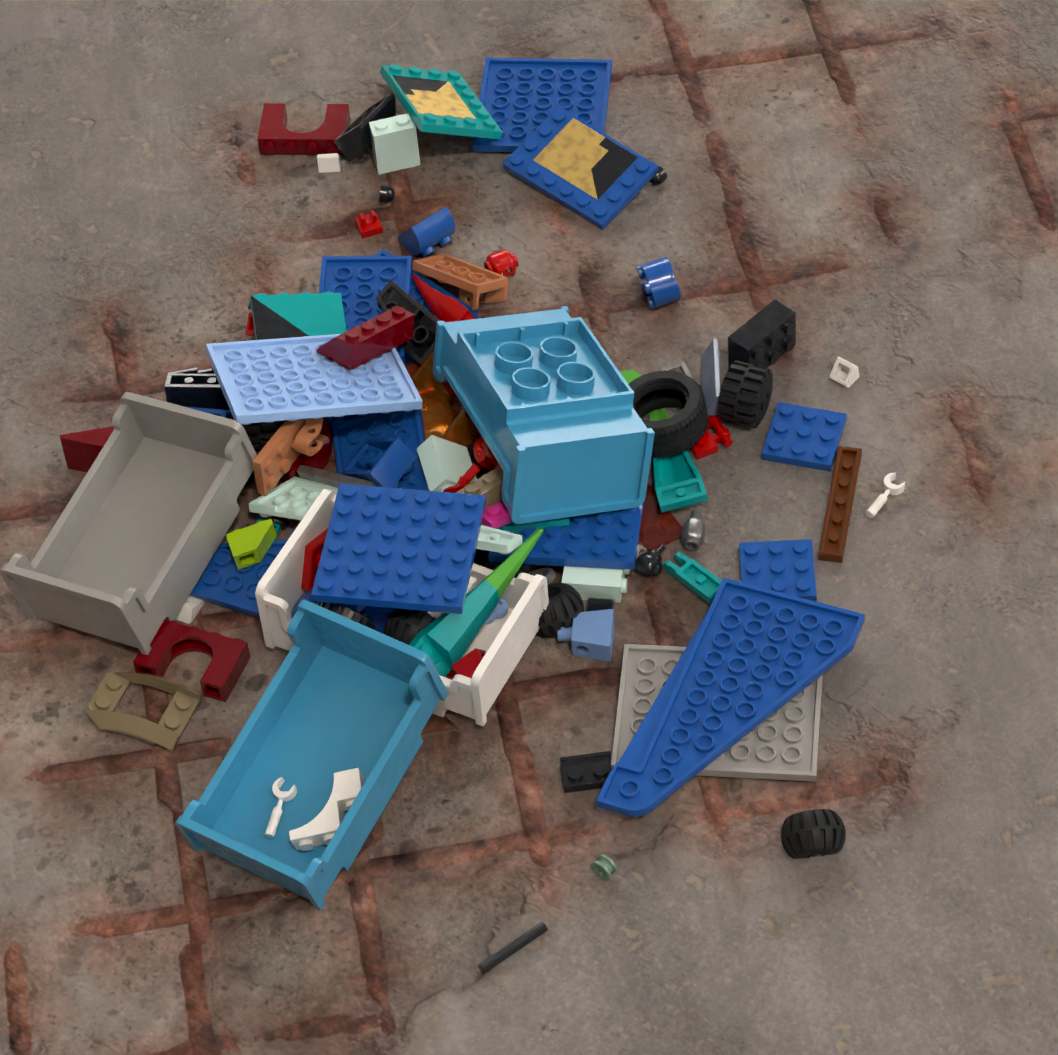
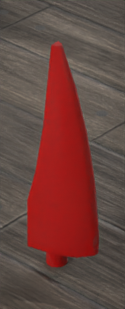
[412,274,476,323]

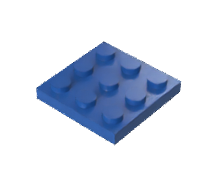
[761,402,847,472]
[739,539,817,602]

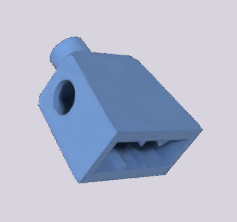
[558,609,615,662]

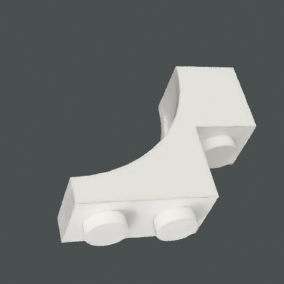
[289,768,365,851]

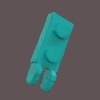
[663,551,722,604]

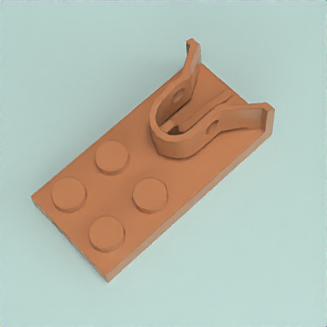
[412,253,509,310]
[252,417,329,496]

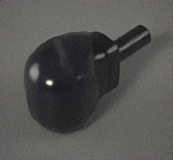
[634,545,665,577]

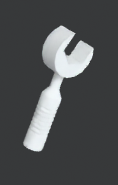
[866,473,905,518]
[264,777,297,838]

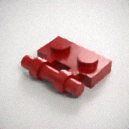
[690,415,733,460]

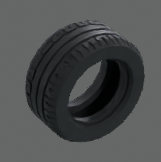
[628,370,708,458]

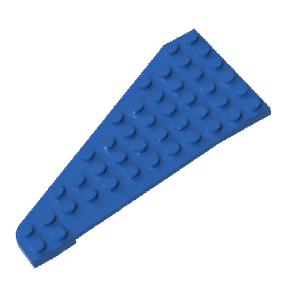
[596,577,865,816]

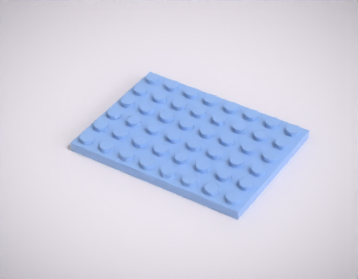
[206,334,423,425]

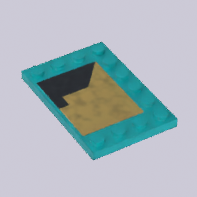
[380,64,503,140]

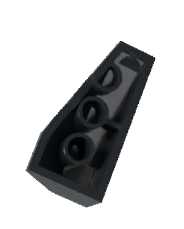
[376,279,441,366]

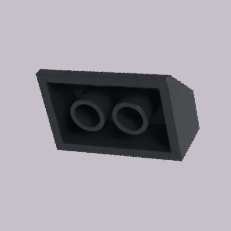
[333,93,396,162]

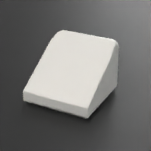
[175,596,204,624]

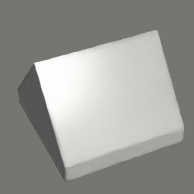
[317,153,340,173]
[829,357,860,388]

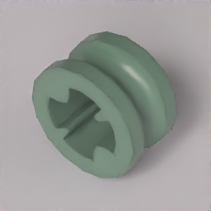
[591,854,617,880]

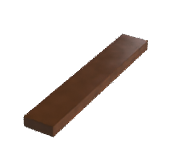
[818,446,862,563]

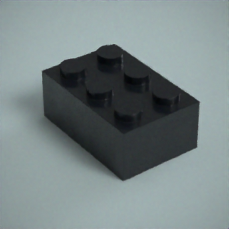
[728,300,796,368]

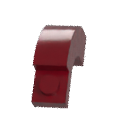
[280,417,333,483]

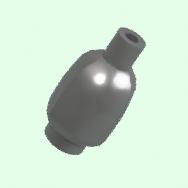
[681,510,705,551]

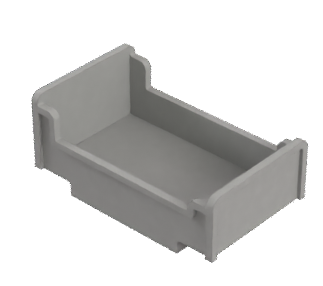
[0,392,257,655]

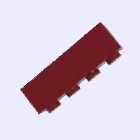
[317,306,414,370]

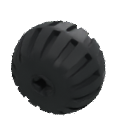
[536,583,584,638]
[384,609,436,645]
[781,809,846,859]

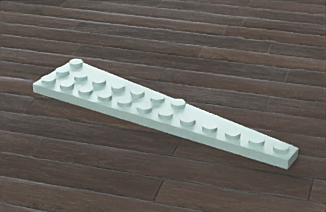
[249,477,523,554]

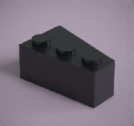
[164,367,230,410]

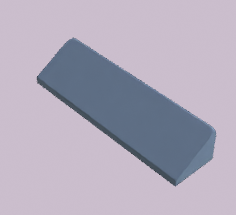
[701,339,720,416]

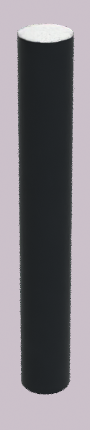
[478,922,548,974]

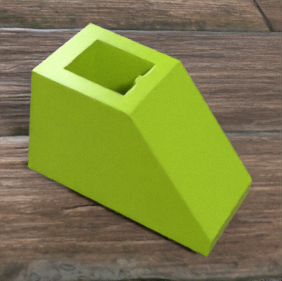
[226,519,277,570]

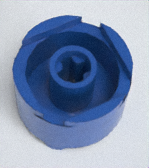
[636,257,681,309]

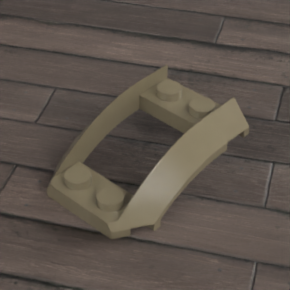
[85,672,204,753]

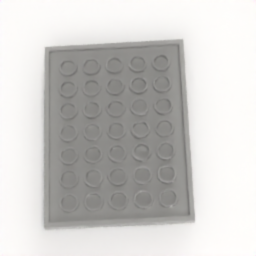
[611,644,823,782]

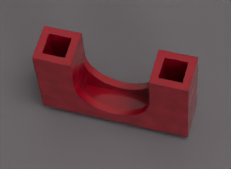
[257,103,351,155]
[133,620,251,702]

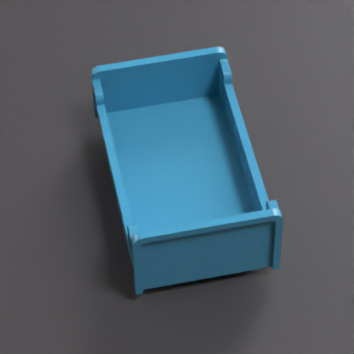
[432,306,655,524]
[175,600,448,911]

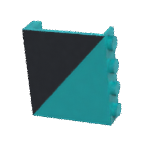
[247,291,346,340]

